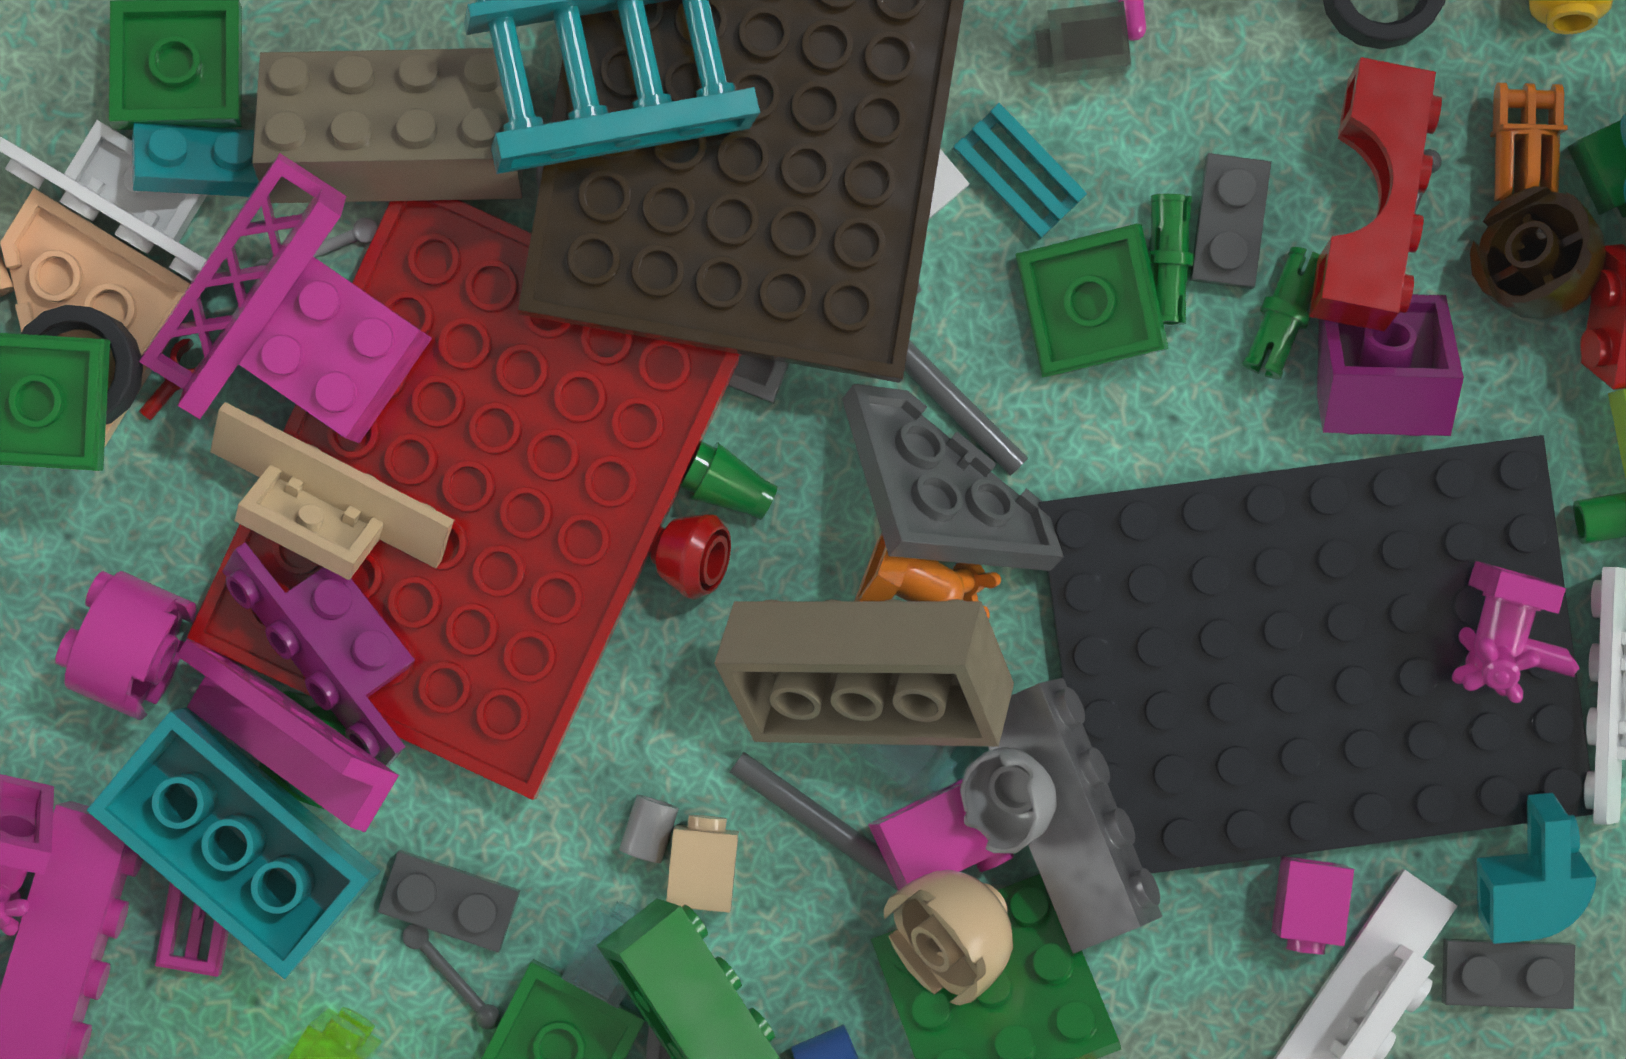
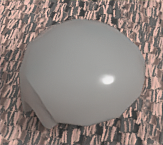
[960,747,1057,853]

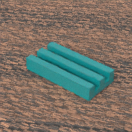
[953,103,1087,239]

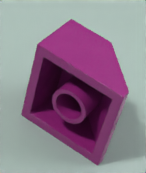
[1317,294,1464,436]

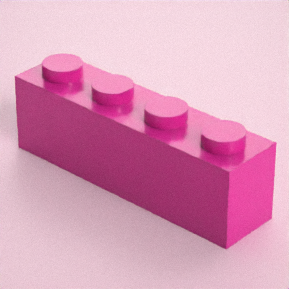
[0,801,144,1059]

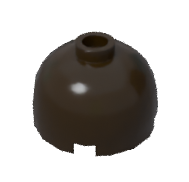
[1470,186,1606,319]

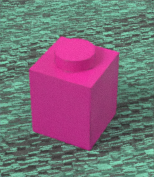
[1271,856,1354,955]

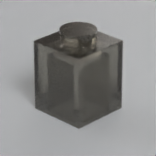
[1033,1,1131,84]

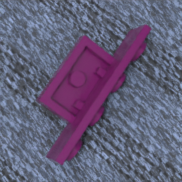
[222,542,415,767]

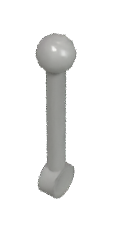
[254,217,378,267]

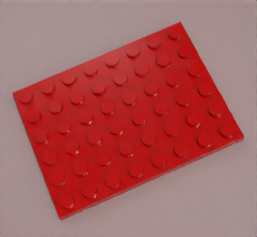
[187,200,742,800]

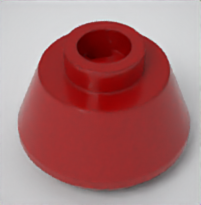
[651,514,731,600]

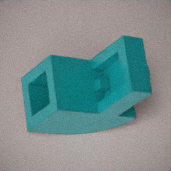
[1477,793,1597,944]

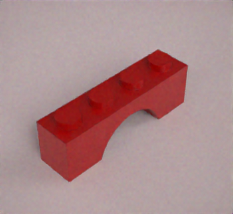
[1309,57,1442,332]

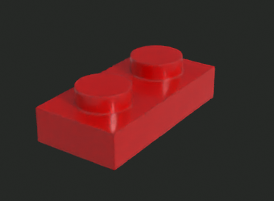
[1580,244,1626,390]

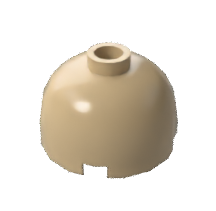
[884,870,1013,1005]

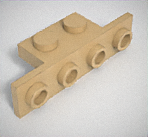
[210,402,454,580]

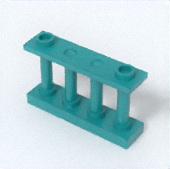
[464,0,760,174]

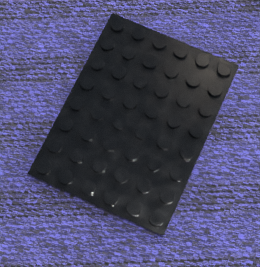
[1039,435,1594,873]

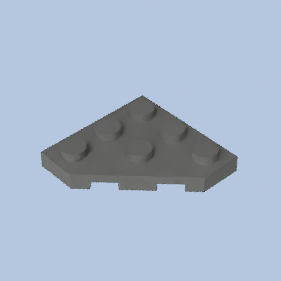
[842,384,1064,571]

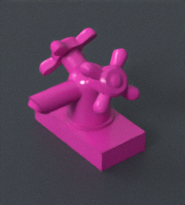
[1452,561,1580,703]
[0,774,54,936]

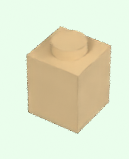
[666,815,739,913]

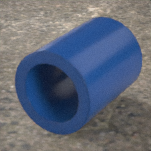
[791,1024,859,1059]

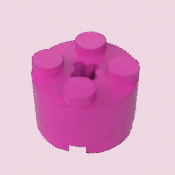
[55,571,196,720]

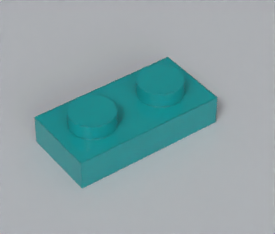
[132,123,259,197]

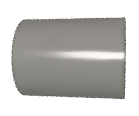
[619,794,679,863]

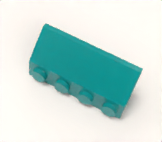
[86,707,381,980]

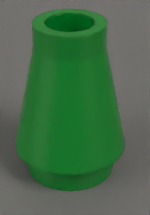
[680,441,778,520]

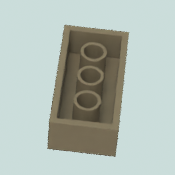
[253,48,523,203]
[714,599,1014,747]

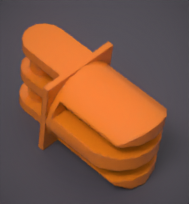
[1490,82,1568,201]

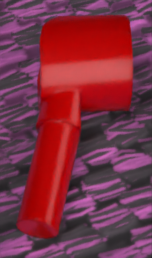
[139,338,196,420]

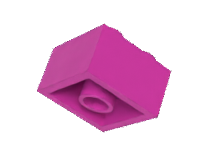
[239,257,432,443]

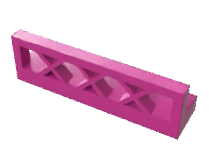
[139,153,346,419]
[177,639,399,832]

